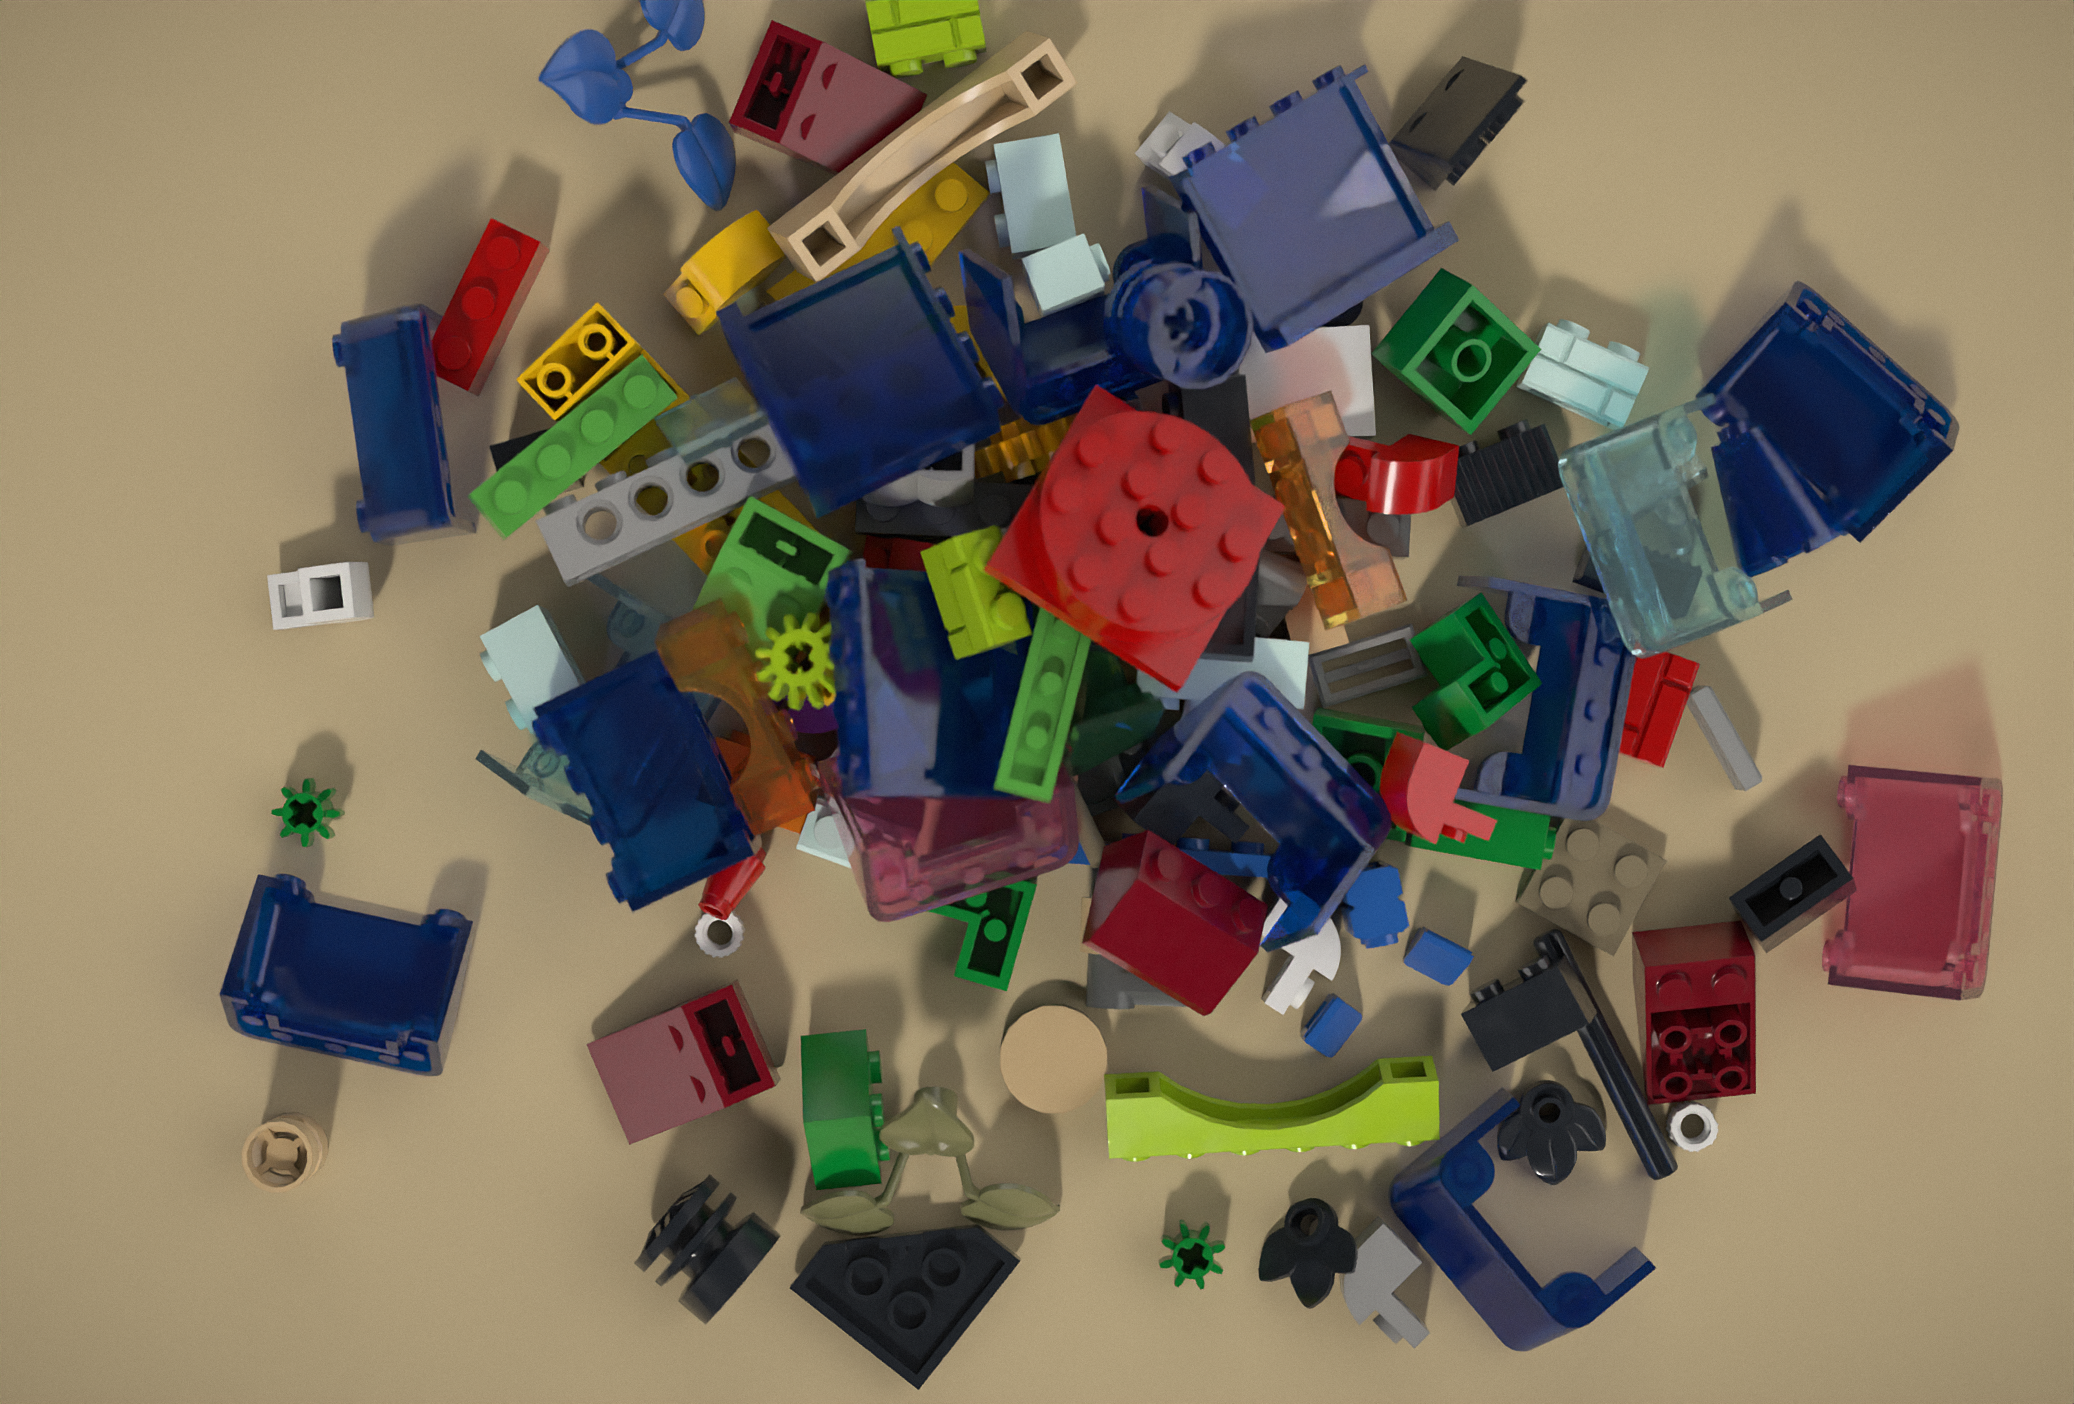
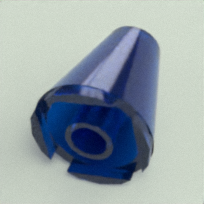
[1710,418,1843,579]

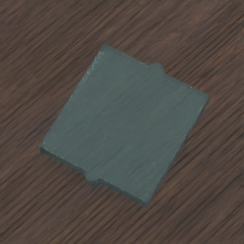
[654,377,769,466]

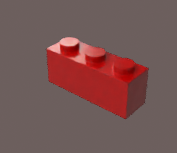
[419,218,550,397]

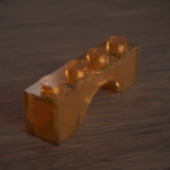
[1250,390,1408,631]
[654,598,822,836]

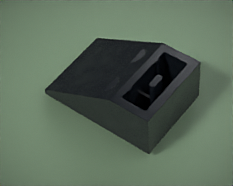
[1386,56,1528,191]

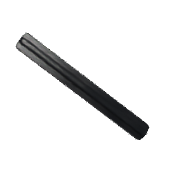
[1533,929,1678,1180]

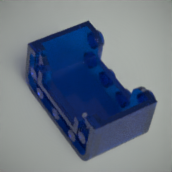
[531,644,762,913]

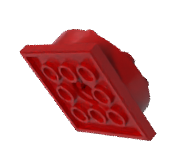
[983,385,1286,693]

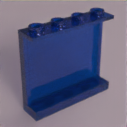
[1169,64,1459,353]
[715,226,1004,518]
[825,559,1034,801]

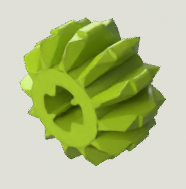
[755,613,853,710]

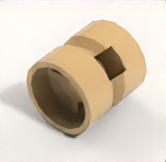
[241,1112,328,1193]

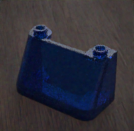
[1695,281,1960,543]
[219,873,475,1076]

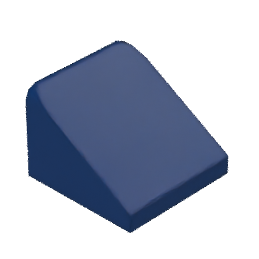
[1403,927,1474,986]
[1300,993,1363,1058]

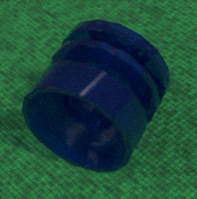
[1103,258,1253,389]

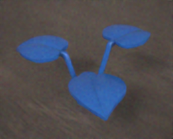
[538,0,736,211]

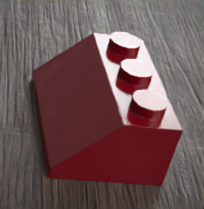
[1082,830,1268,1016]

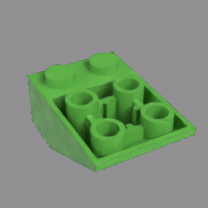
[675,496,853,700]

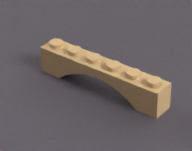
[767,31,1078,283]

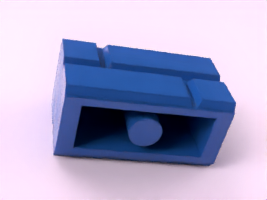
[1334,860,1409,949]

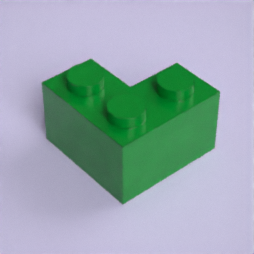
[1409,592,1543,751]
[915,851,1038,991]
[801,1029,891,1190]

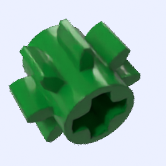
[271,778,345,847]
[1158,1219,1225,1290]

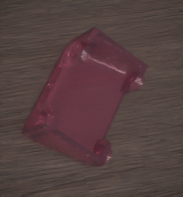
[817,701,1079,922]
[1822,765,2003,1001]

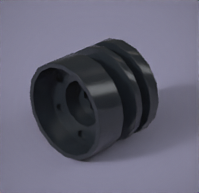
[634,1174,781,1325]

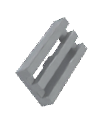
[1308,623,1428,708]
[1686,685,1763,791]

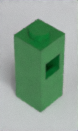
[1405,798,1557,870]

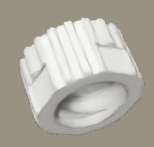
[695,911,745,958]
[1666,1101,1719,1152]

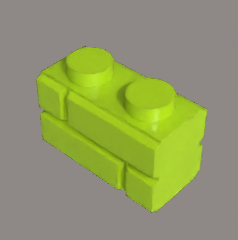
[865,0,986,78]
[920,526,1033,660]

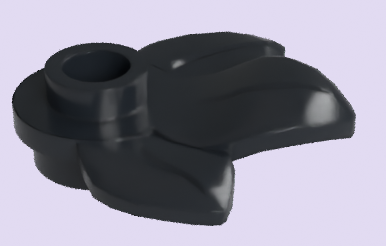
[1497,1080,1606,1185]
[1258,1198,1358,1309]

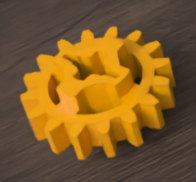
[974,408,1078,483]

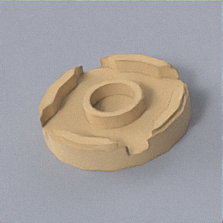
[1000,1004,1107,1113]

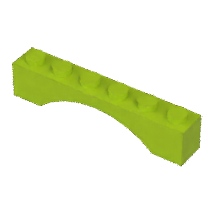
[1104,1056,1440,1162]

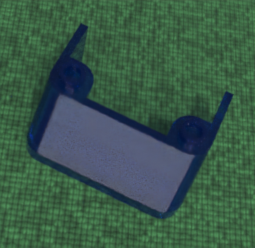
[958,184,1211,425]
[332,303,476,546]
[1454,575,1640,821]
[1115,671,1391,953]
[1388,1087,1656,1352]

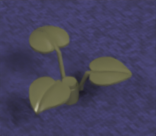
[800,1087,1060,1236]

